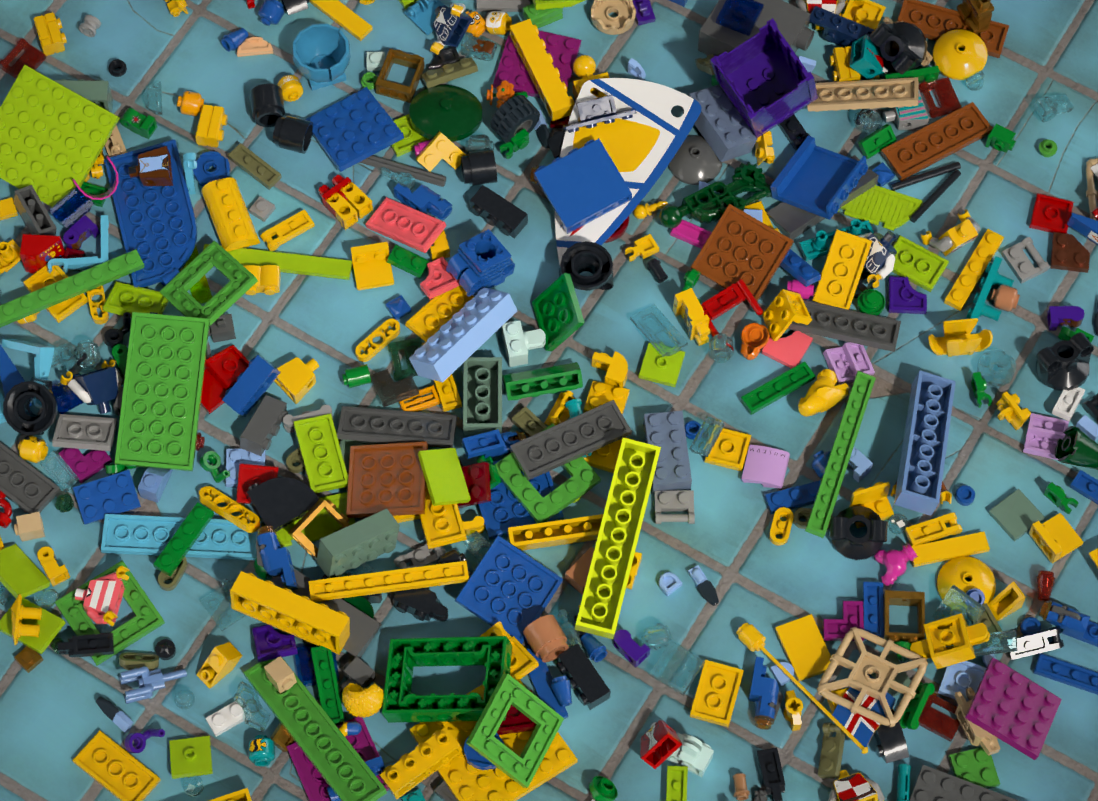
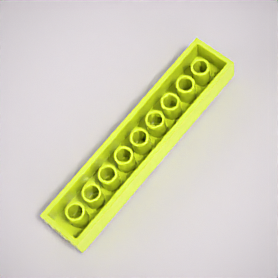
[574,438,661,639]

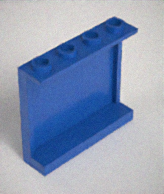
[770,135,868,220]
[534,139,632,234]

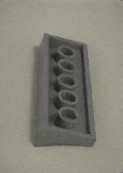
[767,155,879,240]
[270,568,382,658]

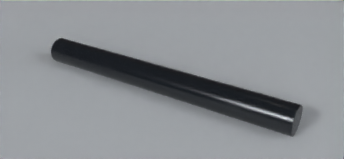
[890,162,961,191]
[909,169,961,223]

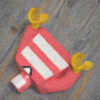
[75,566,130,626]

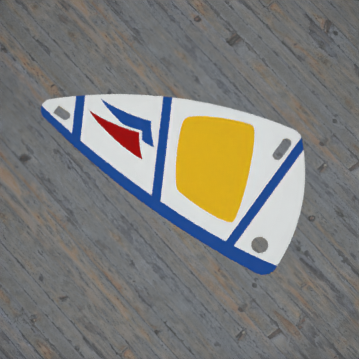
[555,78,701,265]

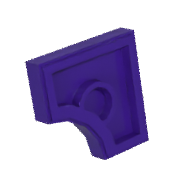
[888,276,927,314]
[252,625,298,662]

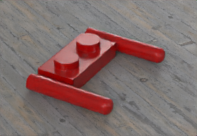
[701,279,763,341]

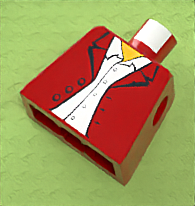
[640,720,682,769]

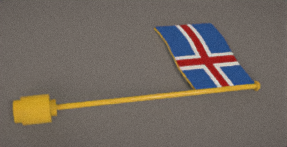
[736,623,896,754]

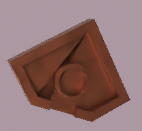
[1050,232,1090,273]

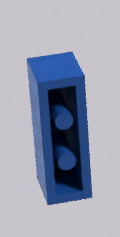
[222,355,281,417]

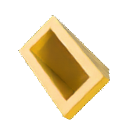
[987,582,1026,622]

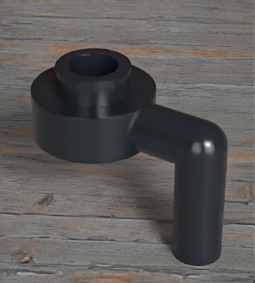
[104,312,131,348]

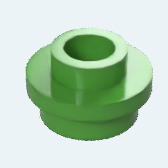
[361,72,378,90]
[1039,139,1057,157]

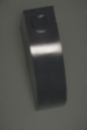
[246,477,319,533]

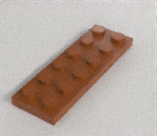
[897,0,1009,58]
[881,102,993,181]

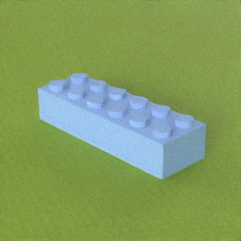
[409,287,518,383]

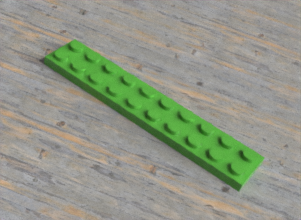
[243,658,387,801]

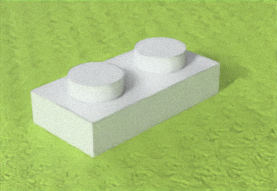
[1052,387,1085,421]
[205,698,251,737]

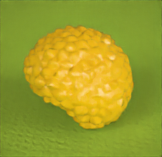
[342,683,384,718]

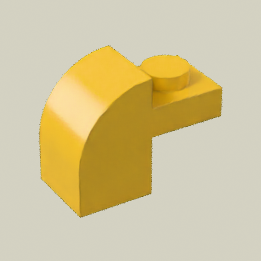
[592,351,628,388]

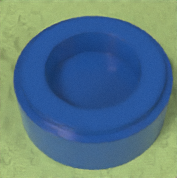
[955,485,975,506]
[1020,617,1041,635]

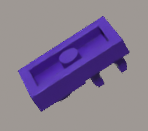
[632,0,656,26]

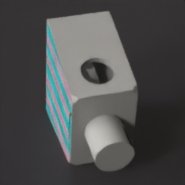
[883,91,929,130]

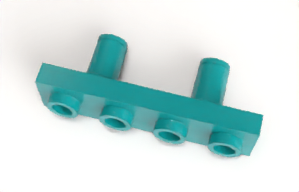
[799,219,874,261]
[966,256,1014,321]

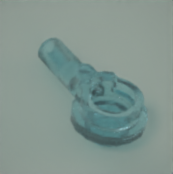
[381,167,415,190]

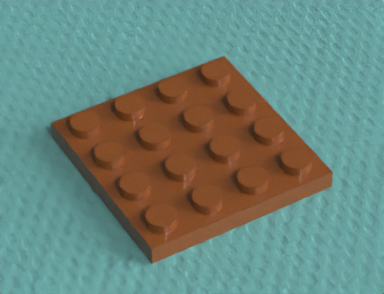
[690,204,794,302]
[346,441,428,518]

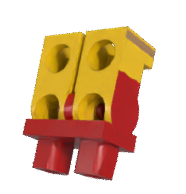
[318,174,373,230]

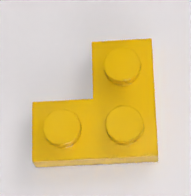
[416,131,467,172]

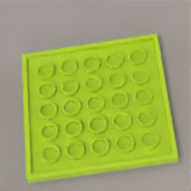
[0,65,120,214]

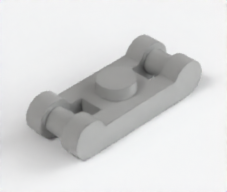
[283,405,333,433]
[394,544,447,569]

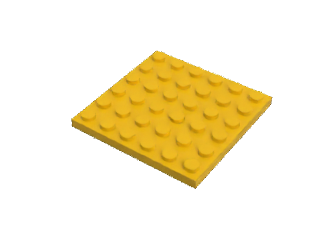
[409,680,578,801]

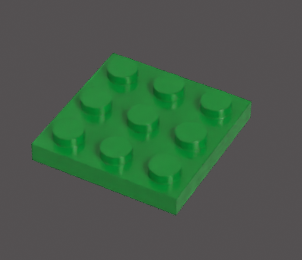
[532,273,585,351]

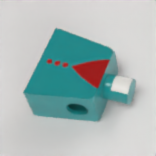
[849,35,888,79]

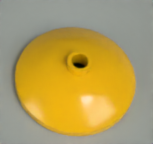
[933,29,988,80]
[936,556,996,613]

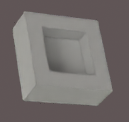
[249,196,275,222]

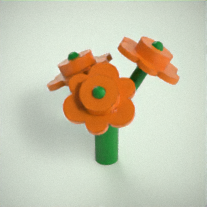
[485,80,528,108]

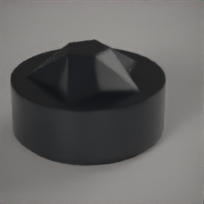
[155,639,176,660]

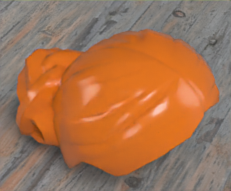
[740,323,770,360]

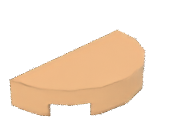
[237,37,273,57]

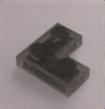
[370,369,419,407]

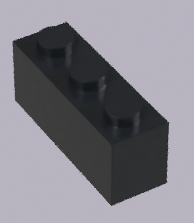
[470,185,528,239]
[556,643,611,710]

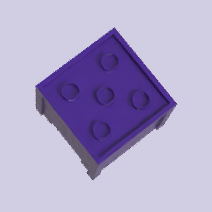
[710,18,818,138]

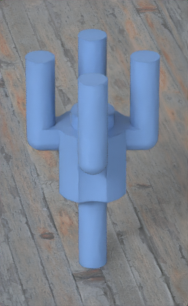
[119,666,187,704]

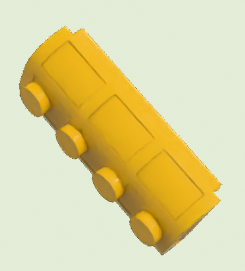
[201,177,260,252]

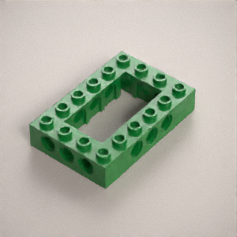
[382,636,512,723]

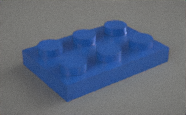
[73,470,141,525]

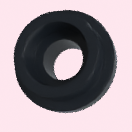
[108,59,127,77]

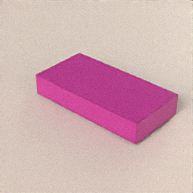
[670,219,712,249]

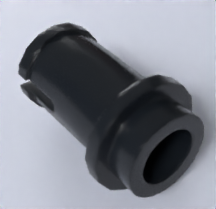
[647,258,668,283]

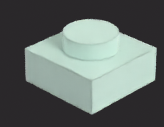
[367,52,385,71]

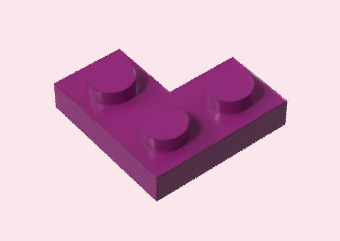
[57,448,112,484]
[823,601,864,641]

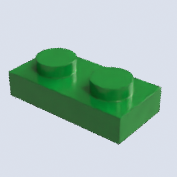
[858,124,897,159]
[387,245,429,278]

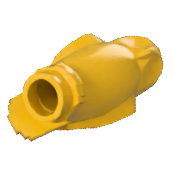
[798,369,850,417]

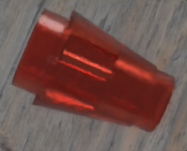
[1036,571,1056,601]

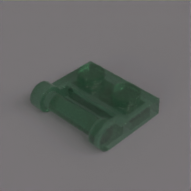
[387,337,423,381]

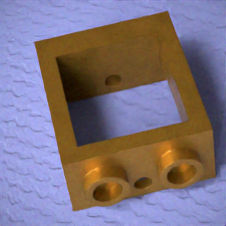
[375,49,425,103]
[288,499,350,560]
[883,590,925,644]

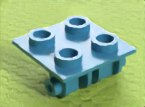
[404,0,444,35]

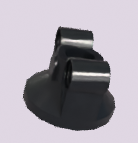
[869,22,927,74]
[559,241,614,291]
[1036,332,1094,391]
[3,377,57,436]
[829,506,888,561]

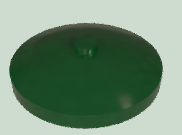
[409,85,482,142]

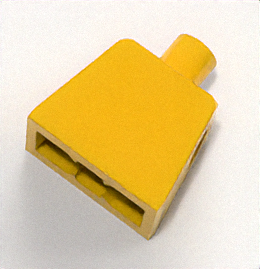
[274,357,319,404]

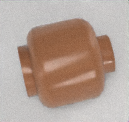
[991,284,1020,312]

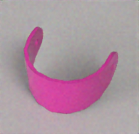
[72,156,119,200]

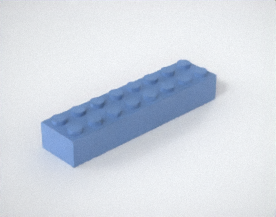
[894,370,956,516]

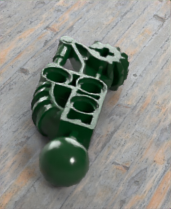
[659,162,772,229]

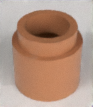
[523,615,569,662]

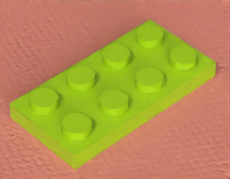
[293,414,348,493]

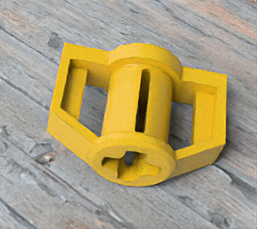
[783,690,803,731]

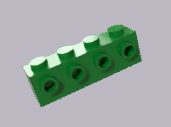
[502,362,583,401]

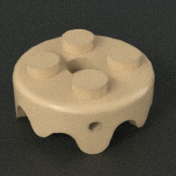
[591,0,636,35]

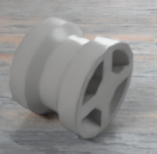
[79,15,101,37]

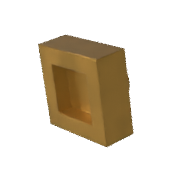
[14,646,43,673]
[270,723,294,752]

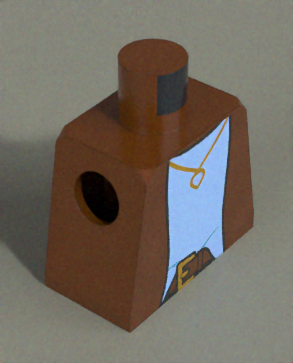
[128,146,173,186]

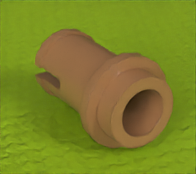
[733,773,750,801]

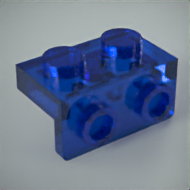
[49,187,94,228]
[52,373,84,414]

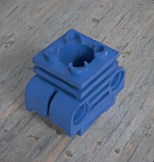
[446,229,515,297]

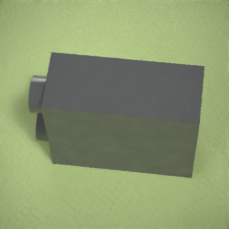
[698,0,815,57]

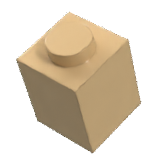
[14,512,45,542]
[264,656,297,693]

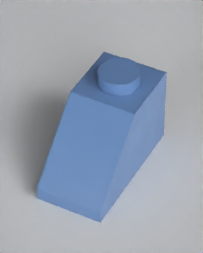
[138,467,173,503]

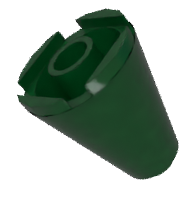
[1055,426,1098,470]

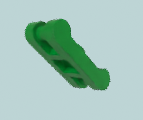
[899,682,935,730]

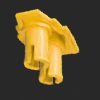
[0,239,21,274]
[11,594,42,645]

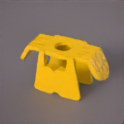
[928,318,993,357]

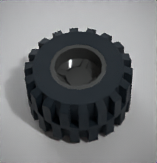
[490,95,540,143]

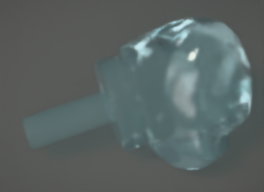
[31,589,58,608]

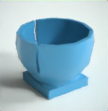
[292,24,351,91]

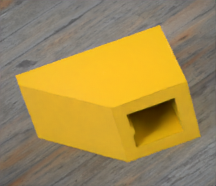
[197,642,243,689]

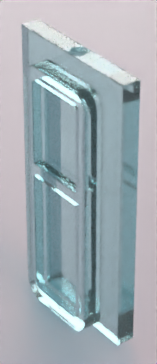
[630,305,688,357]

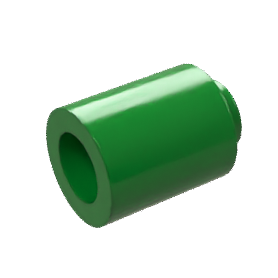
[342,364,372,388]

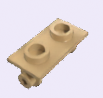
[105,125,127,158]

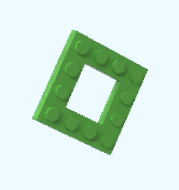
[159,240,258,326]
[495,423,601,523]
[55,560,165,666]
[466,673,564,788]

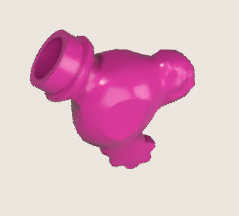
[875,544,918,586]

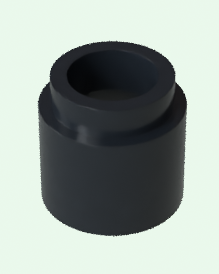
[249,84,285,127]
[273,116,313,154]
[461,149,497,186]

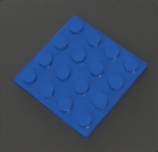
[305,87,404,172]
[478,459,564,540]
[455,535,564,644]

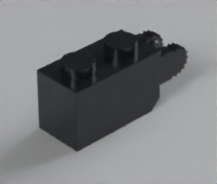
[393,588,448,622]

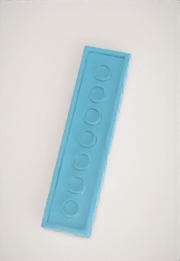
[101,514,262,560]

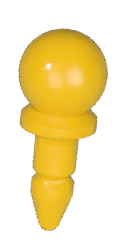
[633,201,668,219]

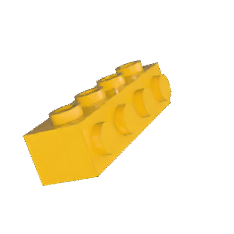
[380,727,463,800]

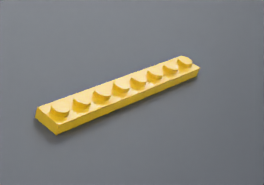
[308,561,469,602]

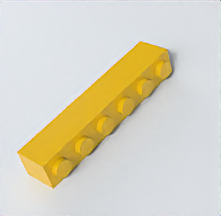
[510,19,575,122]
[508,514,603,551]

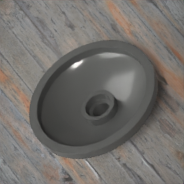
[668,135,723,185]

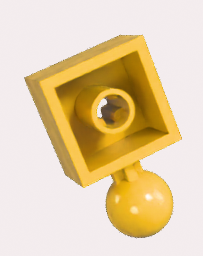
[573,55,610,101]

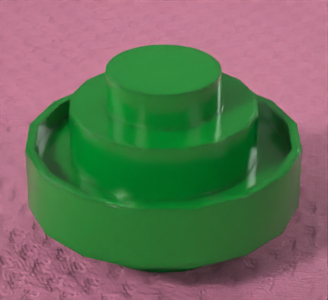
[857,289,885,316]
[589,776,618,801]

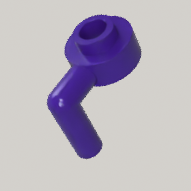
[124,728,165,753]

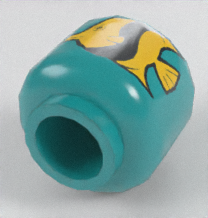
[248,735,275,767]

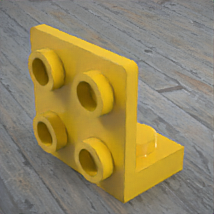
[350,242,394,290]
[762,289,812,341]
[849,482,894,528]
[1029,513,1083,564]

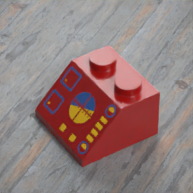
[20,234,65,274]

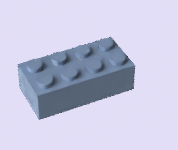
[689,85,757,162]
[643,411,692,494]

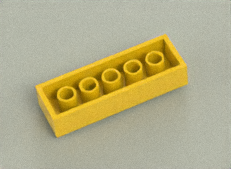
[230,571,350,655]

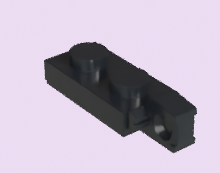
[58,633,114,658]
[757,747,785,801]

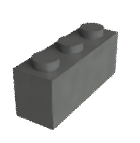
[14,185,57,236]
[240,395,288,456]

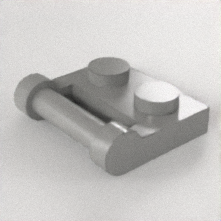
[1001,237,1050,284]
[654,490,695,524]

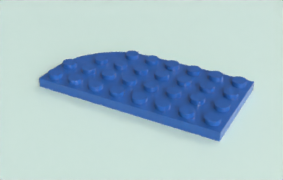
[104,139,197,288]

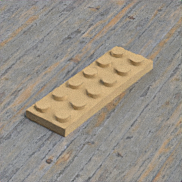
[807,77,919,112]

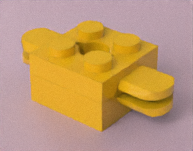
[910,613,990,669]

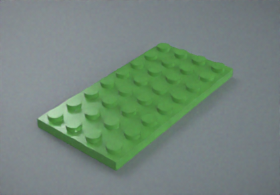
[115,312,210,472]

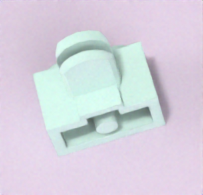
[502,321,546,367]
[666,733,714,777]

